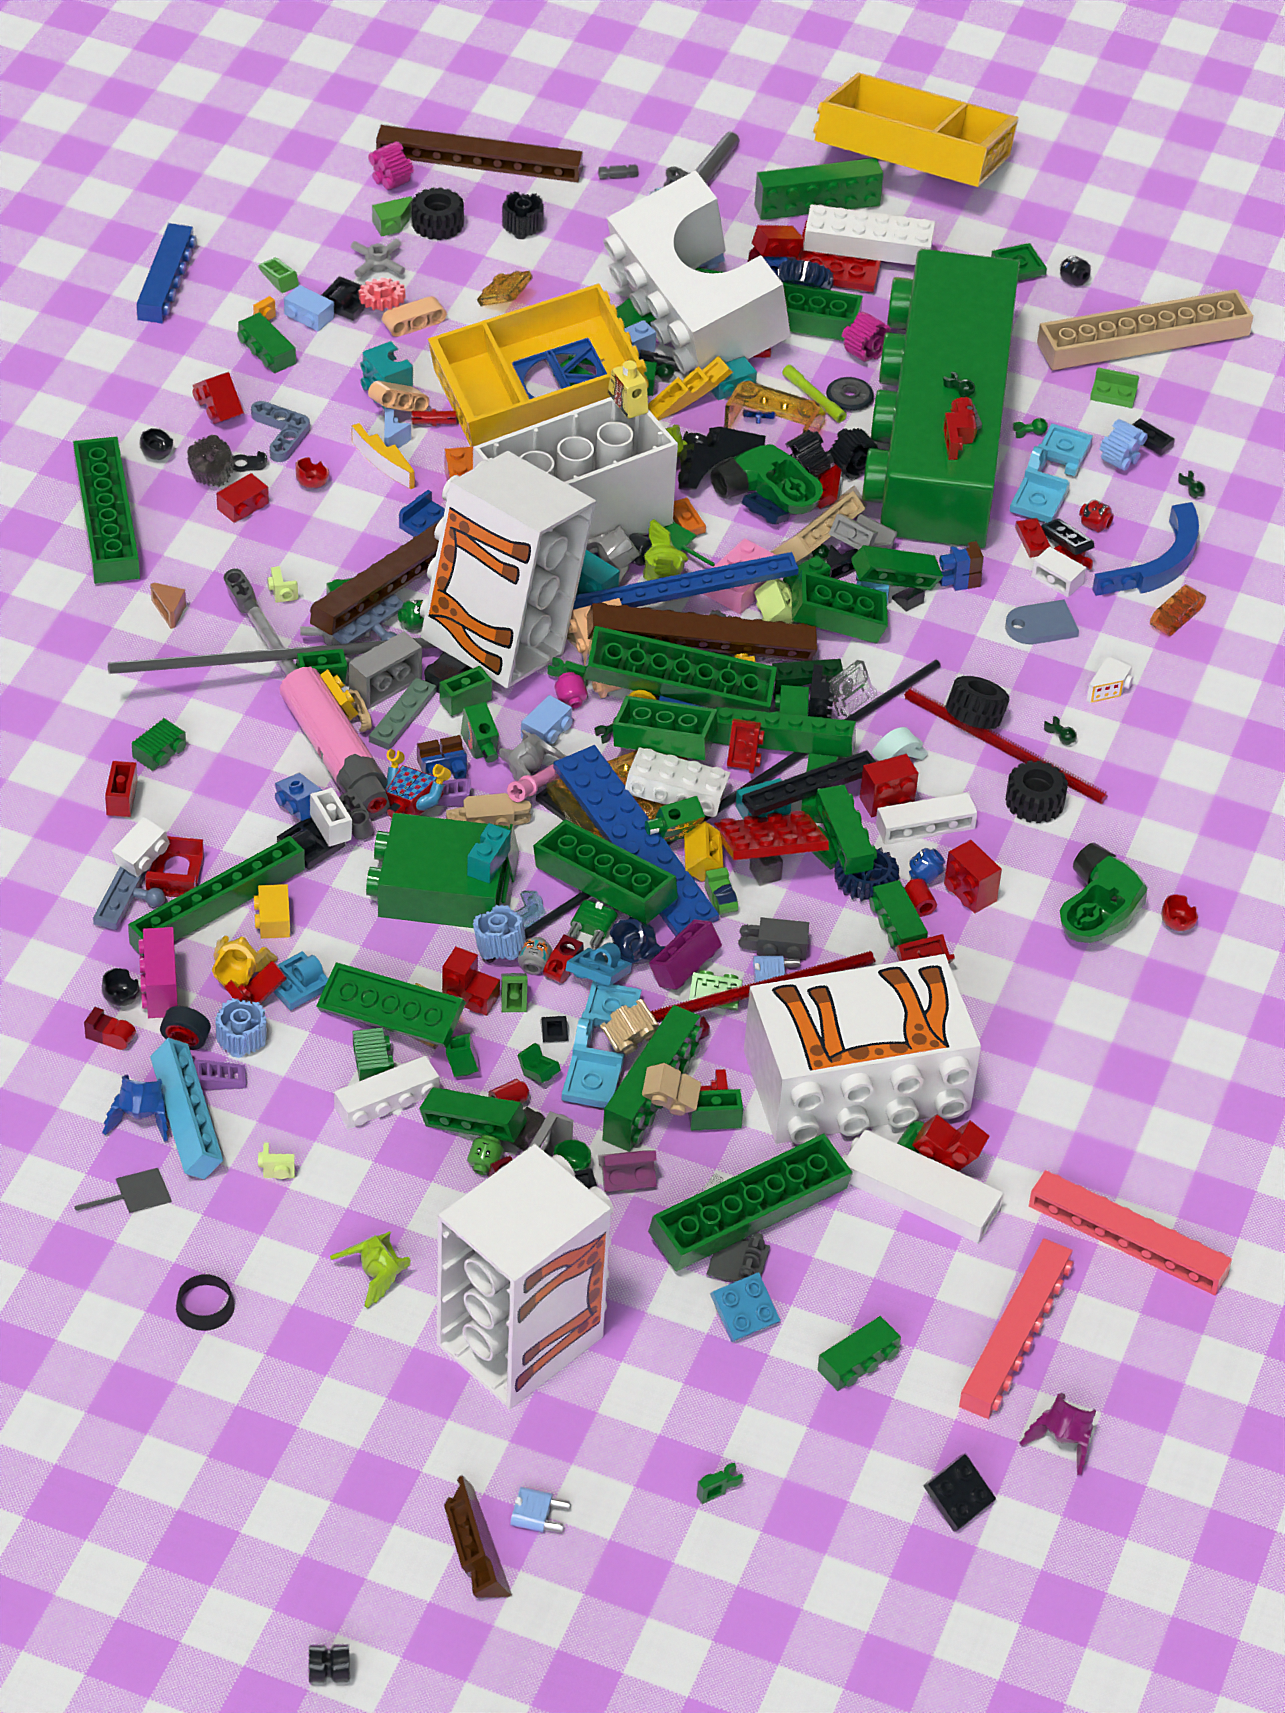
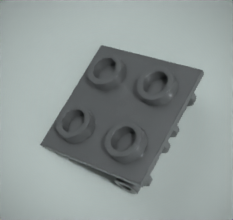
[706,1233,770,1282]

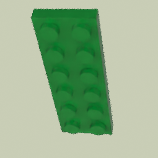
[316,962,466,1048]

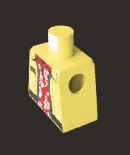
[608,360,648,419]

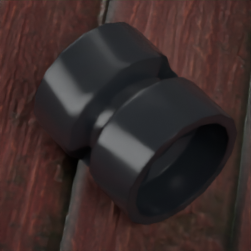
[309,1644,349,1683]

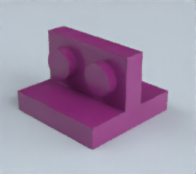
[598,1150,657,1192]

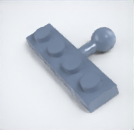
[332,594,403,644]
[93,866,165,930]

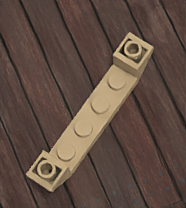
[770,485,867,562]

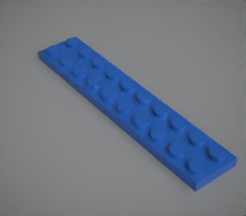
[553,745,719,937]

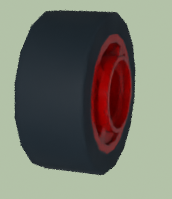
[160,1006,211,1050]

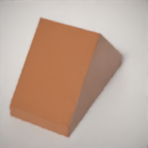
[150,582,186,629]

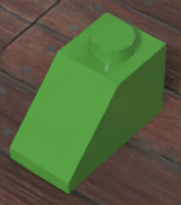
[372,196,413,237]
[501,973,528,1013]

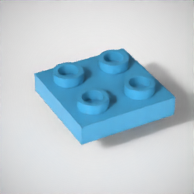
[565,943,632,986]
[274,951,328,1010]
[710,1272,781,1342]

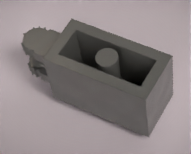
[738,917,809,960]

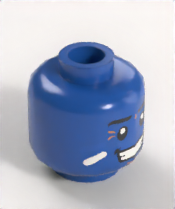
[909,848,945,884]

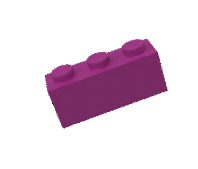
[648,919,722,990]

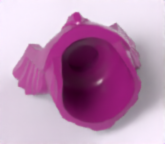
[1019,1393,1096,1475]

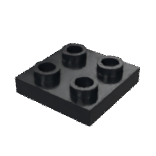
[321,276,366,321]
[277,817,345,870]
[923,1453,996,1531]

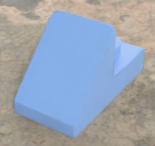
[384,408,411,448]

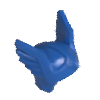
[102,1075,168,1142]

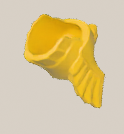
[212,935,278,986]

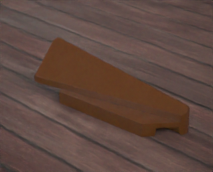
[444,1475,512,1598]

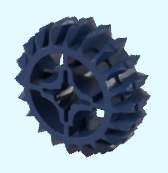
[777,259,834,290]
[834,844,899,902]

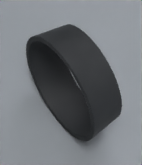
[176,1274,235,1331]

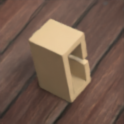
[642,1063,701,1116]

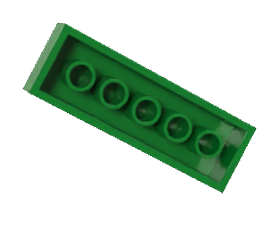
[754,158,883,220]
[533,819,678,924]
[602,1005,702,1152]

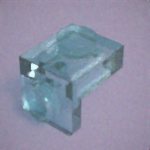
[515,891,546,928]

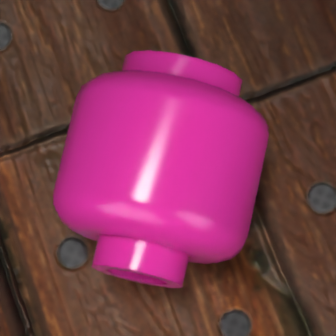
[554,672,588,709]

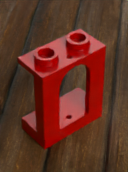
[145,836,204,897]

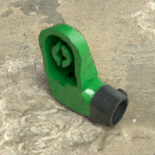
[710,444,823,514]
[1060,843,1148,943]

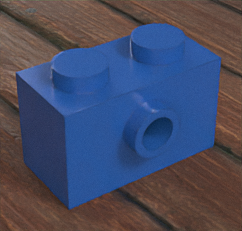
[275,772,323,821]

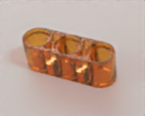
[1150,584,1206,636]

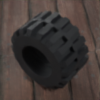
[412,187,464,240]
[945,676,1010,729]
[1005,761,1068,823]

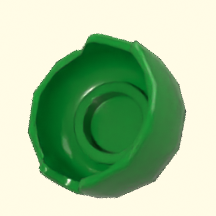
[553,1139,591,1171]

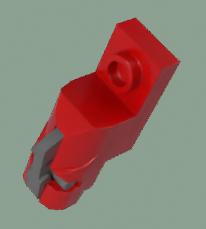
[943,397,982,460]

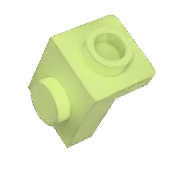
[267,566,298,603]
[258,1143,295,1179]

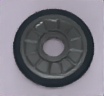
[826,377,874,410]

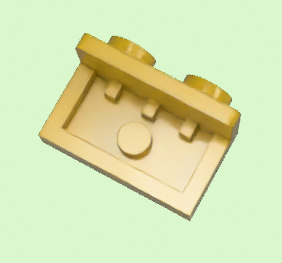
[320,669,359,720]

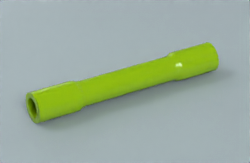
[782,365,847,423]

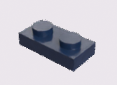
[741,492,791,525]

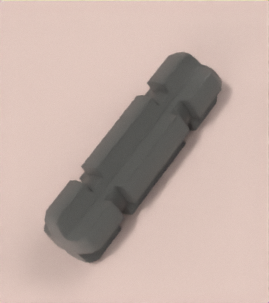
[598,164,638,179]

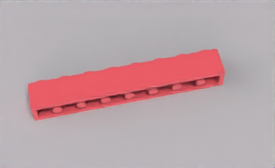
[1029,1170,1232,1296]
[959,1238,1074,1419]

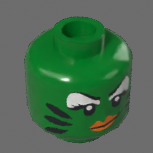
[398,600,424,630]

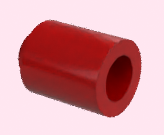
[904,879,937,917]
[488,1078,529,1104]

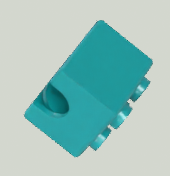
[360,341,413,409]

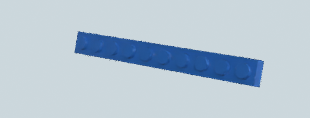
[573,552,798,610]

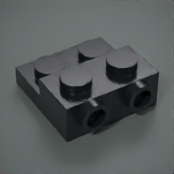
[808,664,834,719]

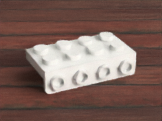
[625,748,731,817]

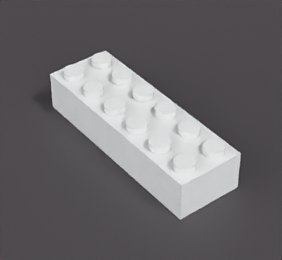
[804,205,935,265]

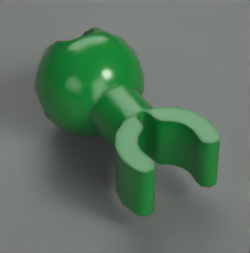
[1013,418,1048,438]

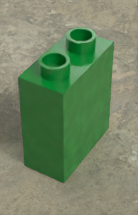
[366,813,509,928]

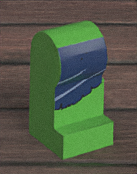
[704,867,738,915]

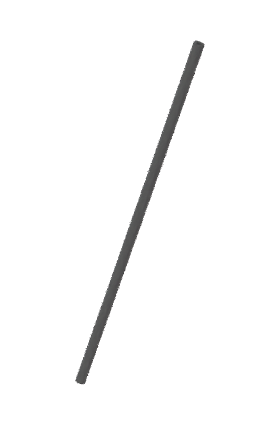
[108,638,438,674]

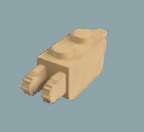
[446,793,532,829]

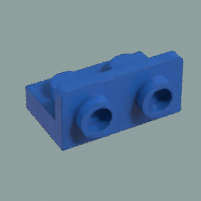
[399,490,445,537]

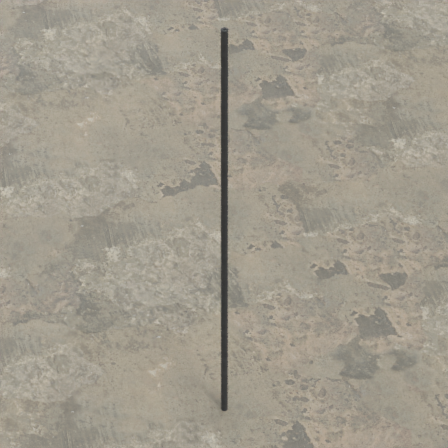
[485,660,941,963]

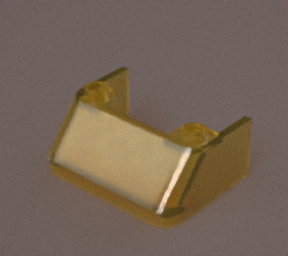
[724,381,826,433]

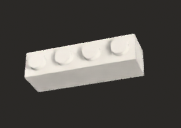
[876,792,977,845]
[334,1056,439,1129]

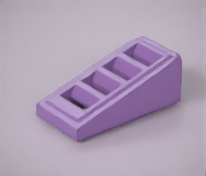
[437,778,471,807]
[194,1060,246,1090]

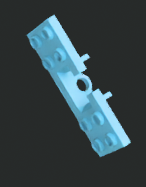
[1009,423,1093,523]
[561,981,642,1108]

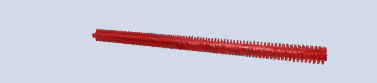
[904,687,1108,804]
[651,951,876,1023]

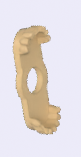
[348,689,372,732]

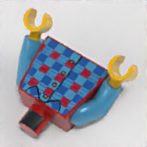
[385,749,451,818]

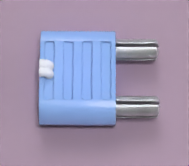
[753,956,800,983]
[510,1487,570,1533]

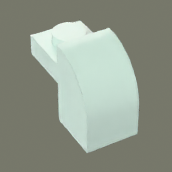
[871,727,928,761]

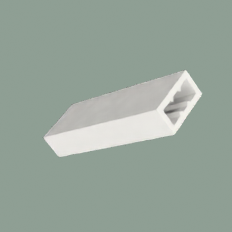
[842,1129,1004,1243]

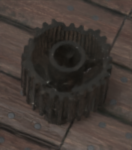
[187,434,235,487]

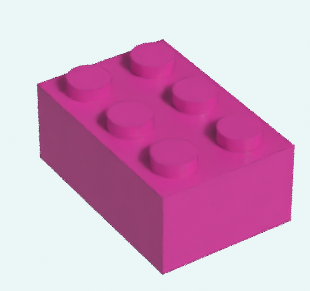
[139,927,178,1018]

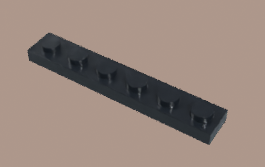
[742,750,876,817]

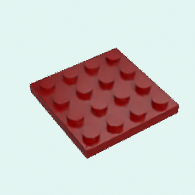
[795,220,882,292]
[714,811,829,860]

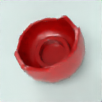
[295,457,330,488]
[1161,894,1198,931]

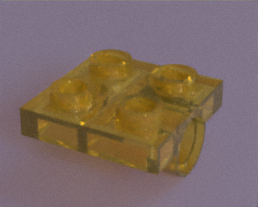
[477,271,533,306]

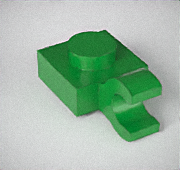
[547,657,587,686]
[697,1463,744,1504]

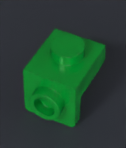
[517,1043,561,1083]

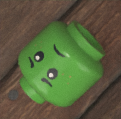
[467,1135,504,1175]

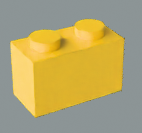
[684,821,723,882]
[254,884,290,939]

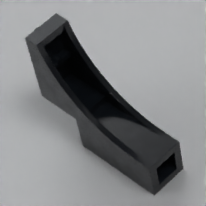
[678,426,766,490]

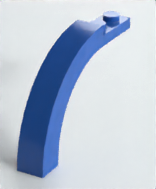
[1092,502,1199,596]

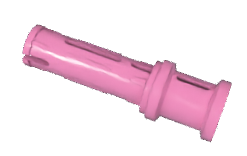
[507,764,559,802]

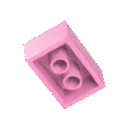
[704,538,775,614]

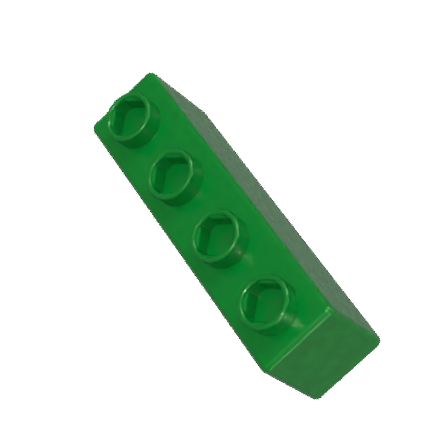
[862,249,1020,548]

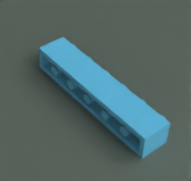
[150,1038,223,1179]

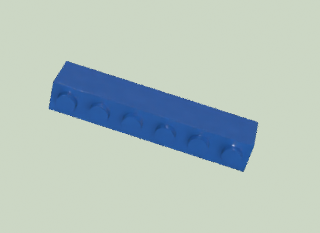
[136,223,196,324]

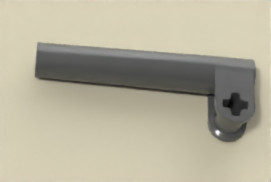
[663,132,740,187]

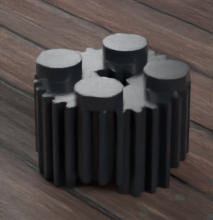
[502,191,544,239]
[829,428,878,479]
[785,430,834,477]

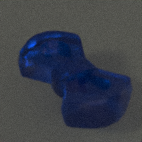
[742,409,776,424]

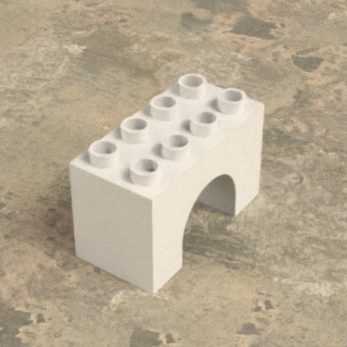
[603,170,791,374]

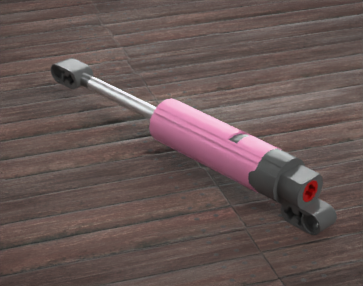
[223,568,390,840]

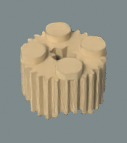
[600,999,659,1055]

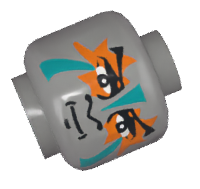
[518,937,553,975]

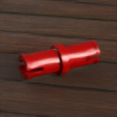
[411,409,456,426]

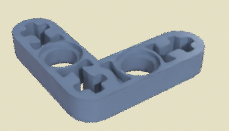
[251,401,310,462]

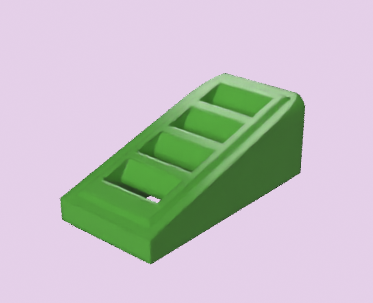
[258,257,299,293]

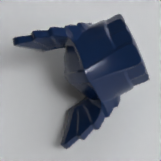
[610,917,666,964]

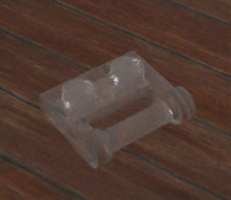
[828,660,878,720]

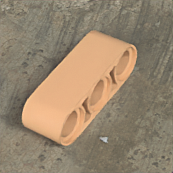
[382,296,447,337]
[368,381,429,412]

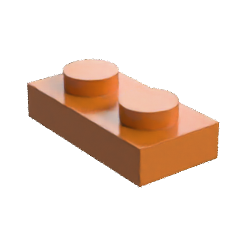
[673,497,706,535]

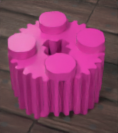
[368,141,414,190]
[842,312,891,362]

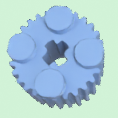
[1099,419,1148,470]
[473,905,526,960]
[215,998,267,1058]

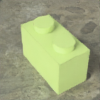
[754,579,794,624]

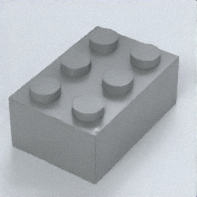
[349,631,422,710]

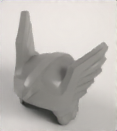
[586,526,641,583]
[499,730,566,797]

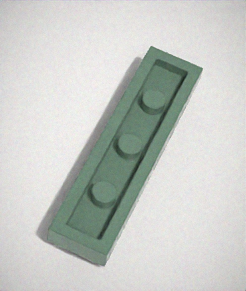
[369,677,437,750]

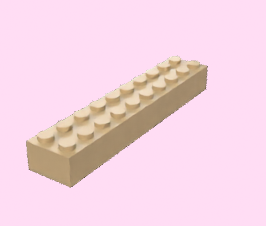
[1037,289,1253,370]

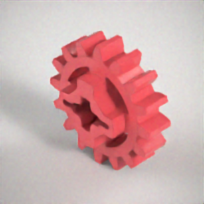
[359,278,406,311]

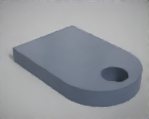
[1005,599,1079,644]

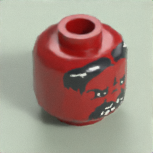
[1079,500,1114,532]

